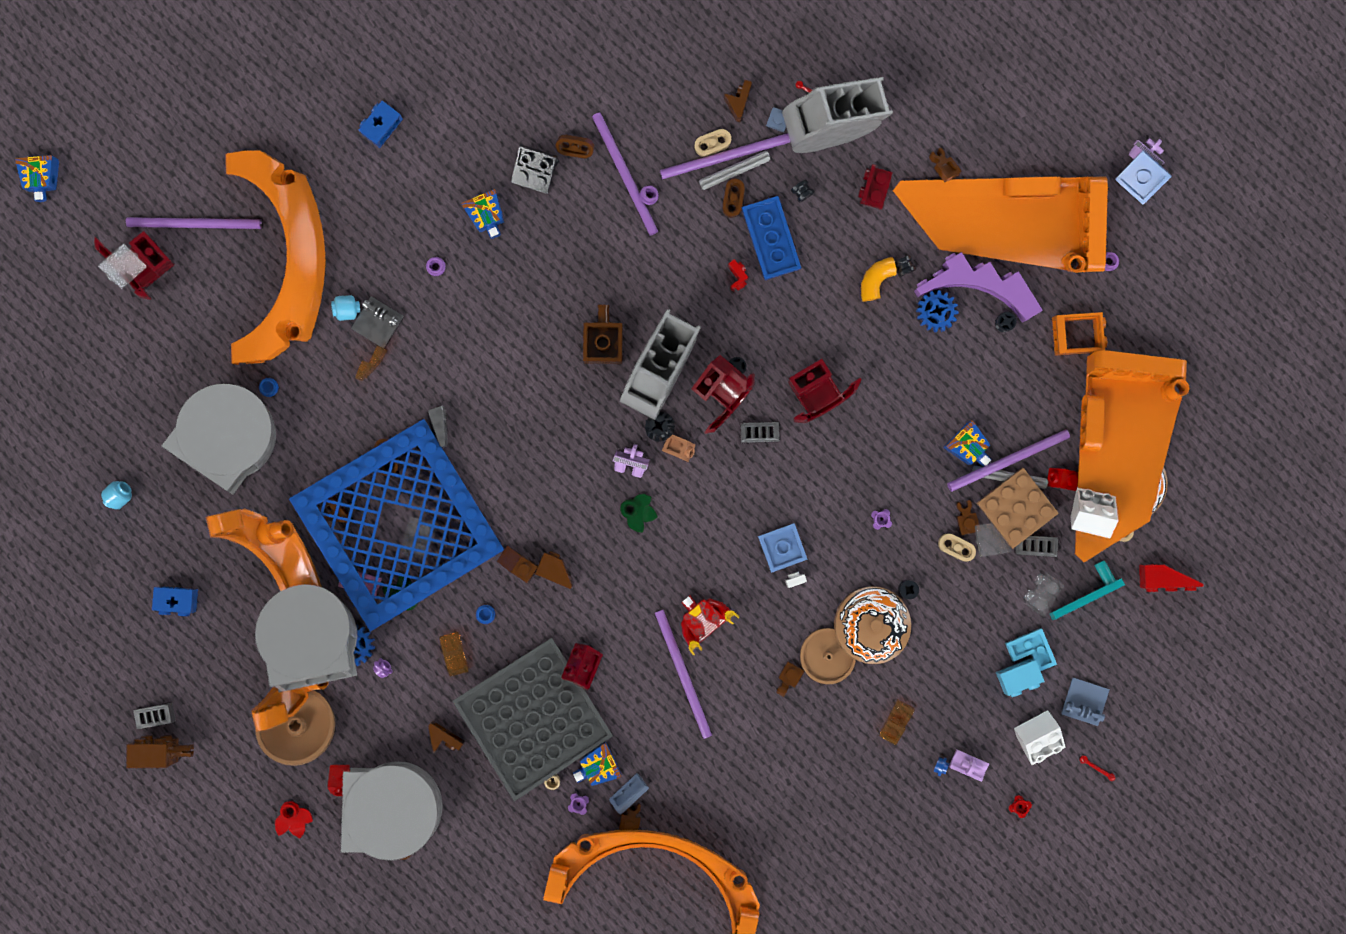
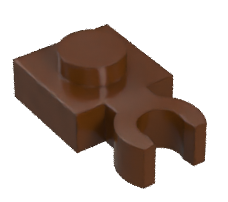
[929,148,962,182]
[956,500,980,535]
[619,803,641,830]

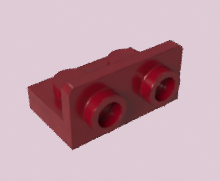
[858,164,893,210]
[561,643,603,690]

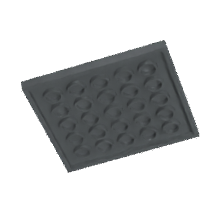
[452,638,613,802]

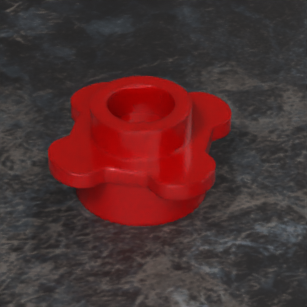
[1009,795,1032,818]

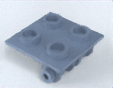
[1061,677,1110,726]

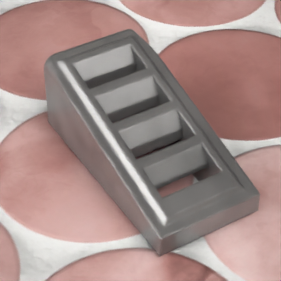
[428,406,448,448]
[740,422,779,443]
[1015,536,1058,557]
[133,703,176,729]

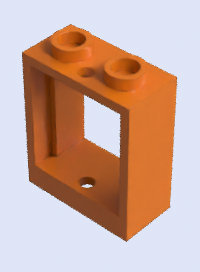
[1052,312,1108,356]

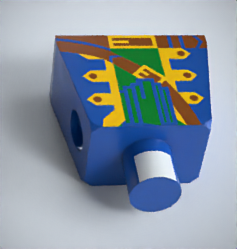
[15,155,59,202]
[461,189,504,239]
[944,420,992,467]
[573,741,622,786]

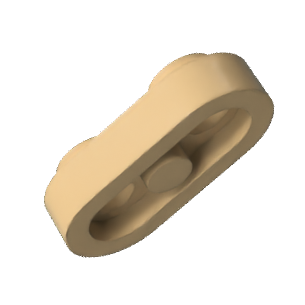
[694,129,731,157]
[938,534,976,562]

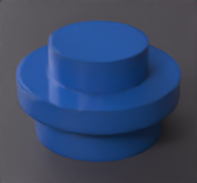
[259,378,279,397]
[476,605,495,624]
[934,757,949,776]

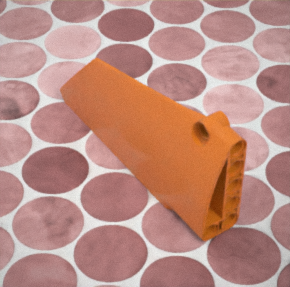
[893,176,1108,273]
[1075,350,1189,562]

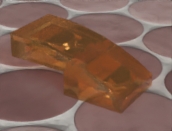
[355,346,387,381]
[439,632,469,676]
[879,699,915,745]

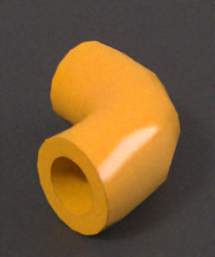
[861,257,896,302]

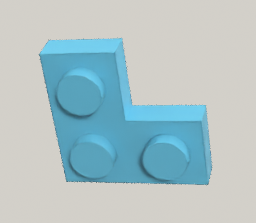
[1005,628,1057,671]

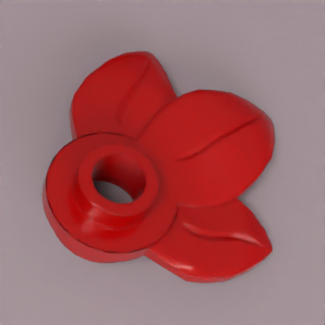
[275,801,313,838]

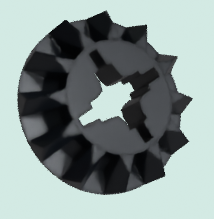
[644,412,675,442]

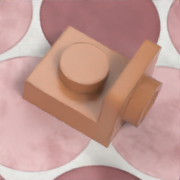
[662,435,695,462]

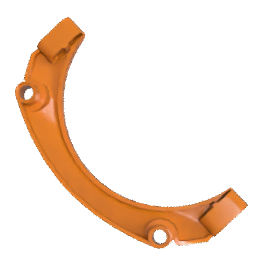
[225,150,325,365]
[206,509,329,731]
[543,830,760,934]

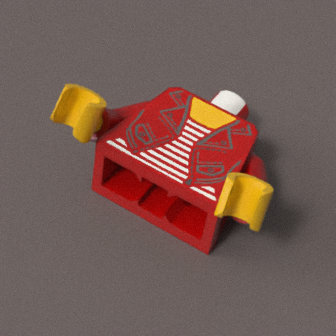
[681,595,739,655]

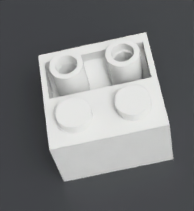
[1071,488,1118,538]
[1014,710,1065,765]

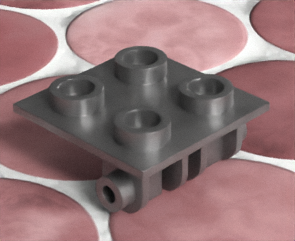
[351,296,404,348]

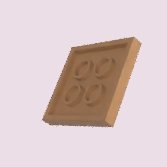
[977,468,1059,549]

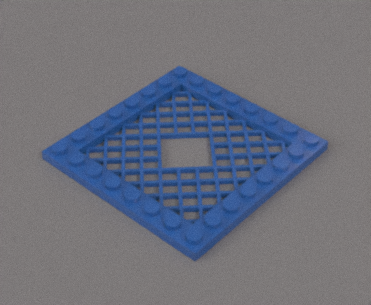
[289,419,504,632]

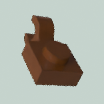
[776,661,804,697]

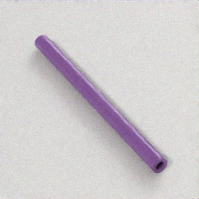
[592,112,658,236]
[660,133,790,179]
[126,217,262,229]
[947,429,1070,492]
[655,609,712,739]

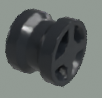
[791,179,815,203]
[895,255,916,277]
[995,312,1017,333]
[729,357,747,374]
[898,580,919,599]

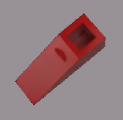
[1139,564,1204,592]

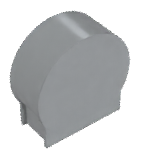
[782,77,893,153]
[620,309,701,420]
[162,384,276,495]
[255,585,357,692]
[341,761,443,860]

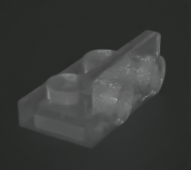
[1024,572,1065,617]

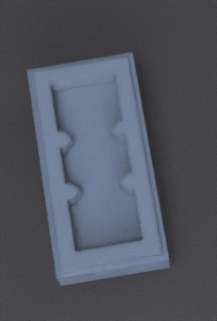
[609,773,649,815]

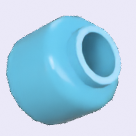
[331,295,360,321]
[101,481,132,509]

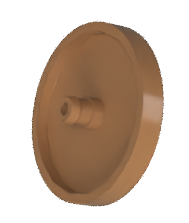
[800,628,856,684]

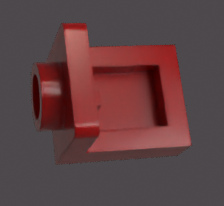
[728,259,748,291]
[1047,468,1078,491]
[327,765,350,796]

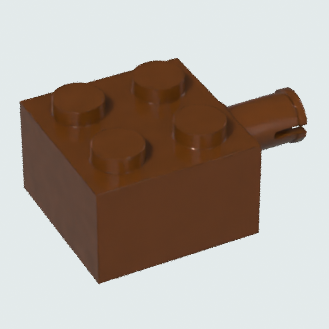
[583,305,623,364]
[126,735,194,768]

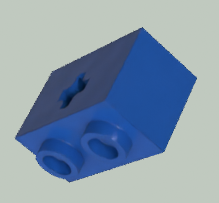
[359,101,403,148]
[152,586,198,616]

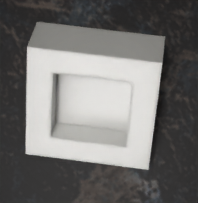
[785,572,807,588]

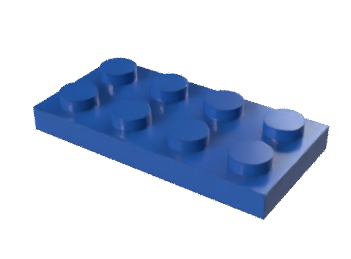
[742,196,801,280]

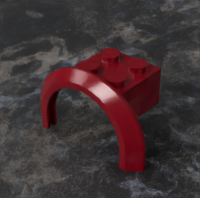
[94,231,174,300]
[691,355,755,434]
[788,359,861,423]

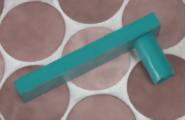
[1049,560,1125,620]

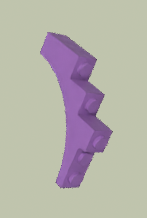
[914,252,1043,323]

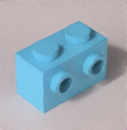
[996,658,1045,697]

